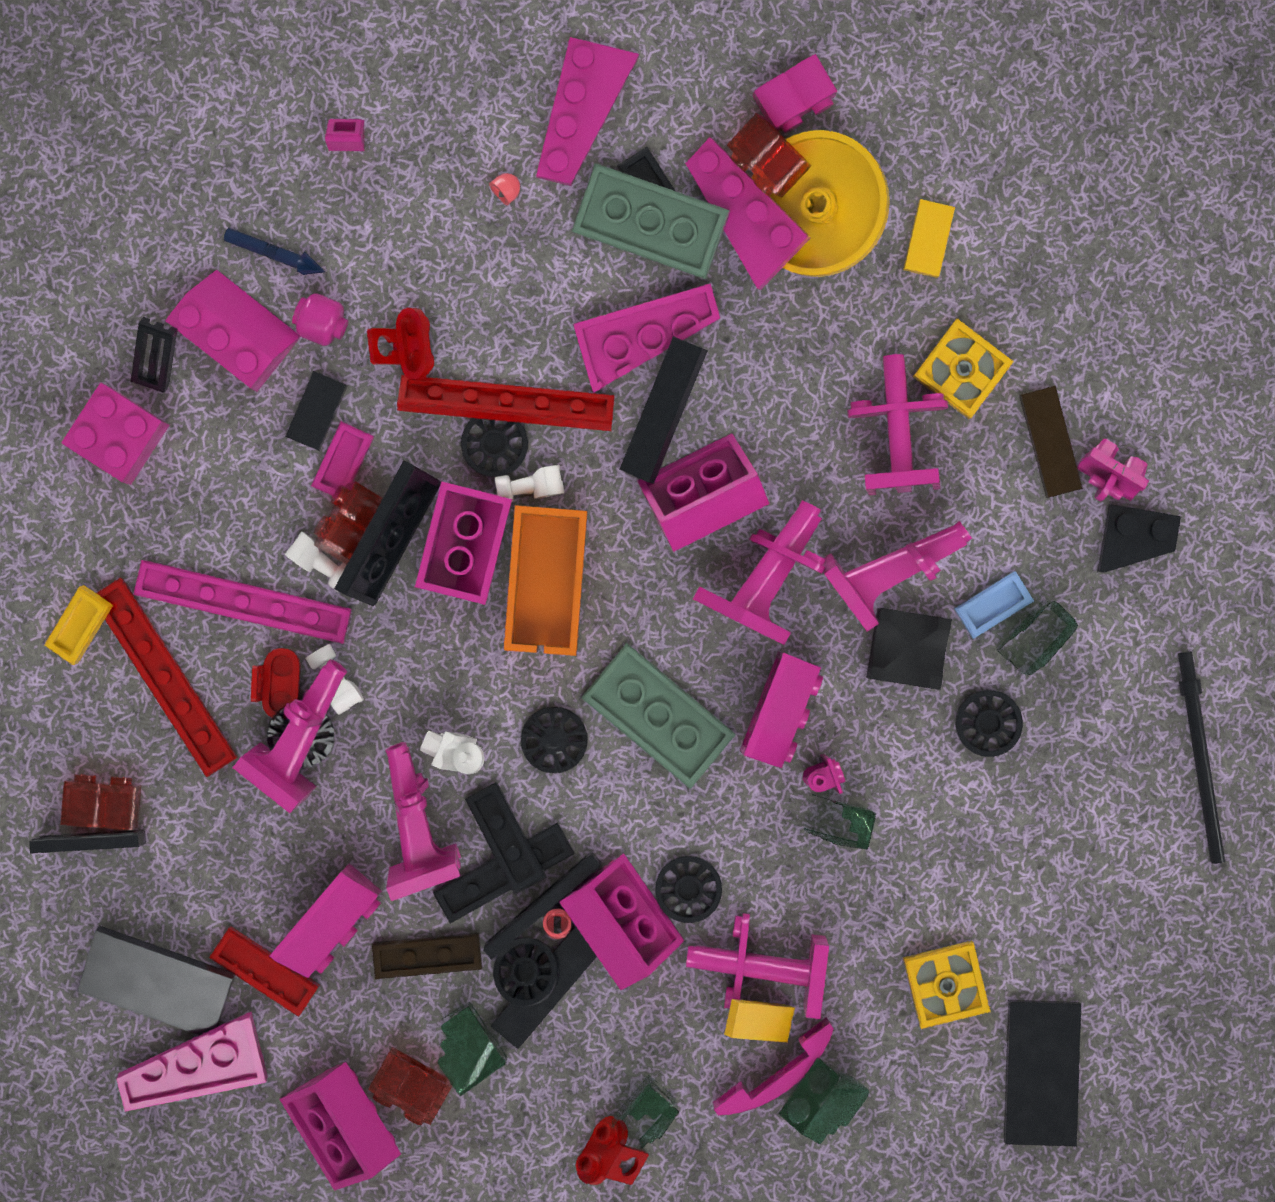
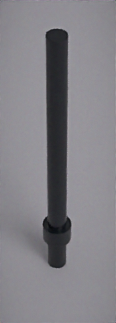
[1178,651,1225,864]

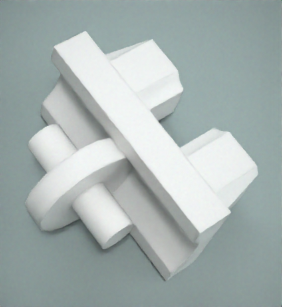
[420,731,485,774]

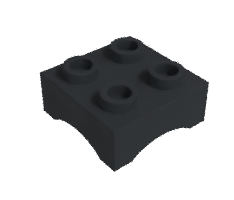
[866,608,952,690]

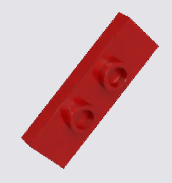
[209,926,320,1017]

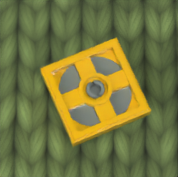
[913,319,1014,419]
[903,940,990,1029]

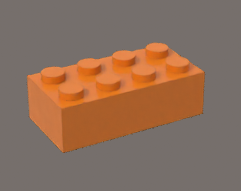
[504,505,588,656]

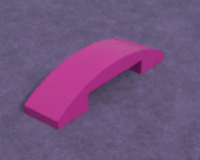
[712,1017,834,1116]

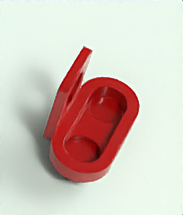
[367,307,434,379]
[251,648,301,719]
[575,1116,649,1185]

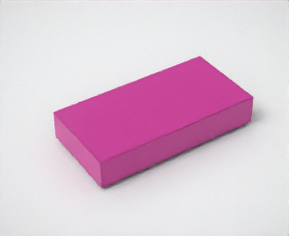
[311,421,374,501]

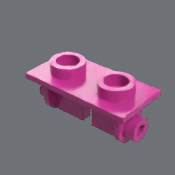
[803,754,846,794]

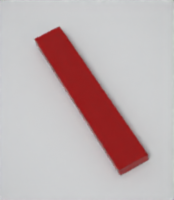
[397,375,615,431]
[96,578,238,778]

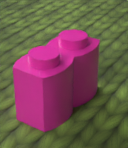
[753,54,837,133]

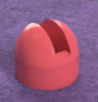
[489,173,520,205]
[543,909,572,939]

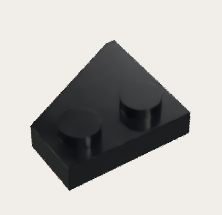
[1097,504,1181,573]

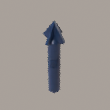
[224,228,325,275]

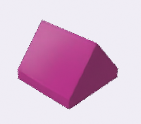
[325,119,364,151]

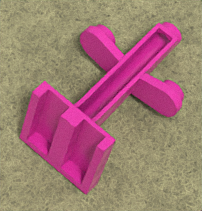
[847,354,948,495]
[693,500,826,645]
[823,521,973,632]
[233,659,347,813]
[385,742,461,901]
[686,913,829,1019]

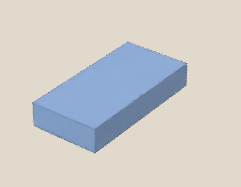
[954,571,1034,639]

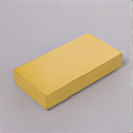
[903,199,955,278]
[44,585,113,665]
[724,999,795,1043]

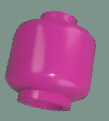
[292,293,349,346]

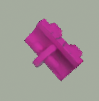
[1077,439,1149,502]

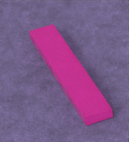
[133,560,352,644]

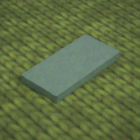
[571,163,730,279]
[581,643,736,789]

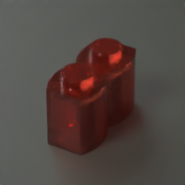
[727,113,812,198]
[314,481,383,565]
[60,774,141,830]
[368,1047,454,1125]

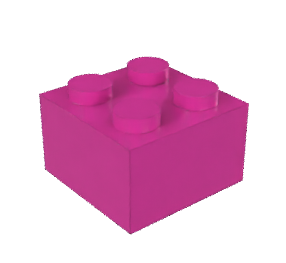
[61,382,170,485]

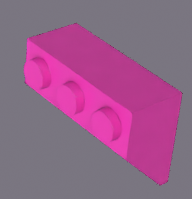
[165,270,301,392]
[637,433,769,552]
[415,481,512,605]
[740,651,823,768]
[559,853,684,990]
[270,863,382,978]
[279,1062,401,1191]

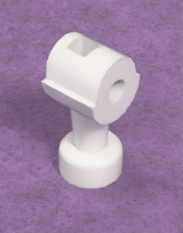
[495,465,565,502]
[285,531,347,593]
[305,644,364,715]

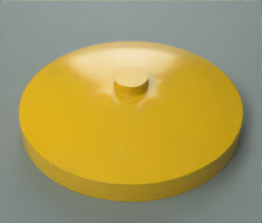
[752,130,890,277]

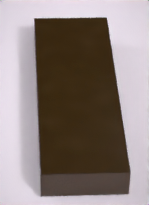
[1019,386,1083,498]
[372,933,482,979]

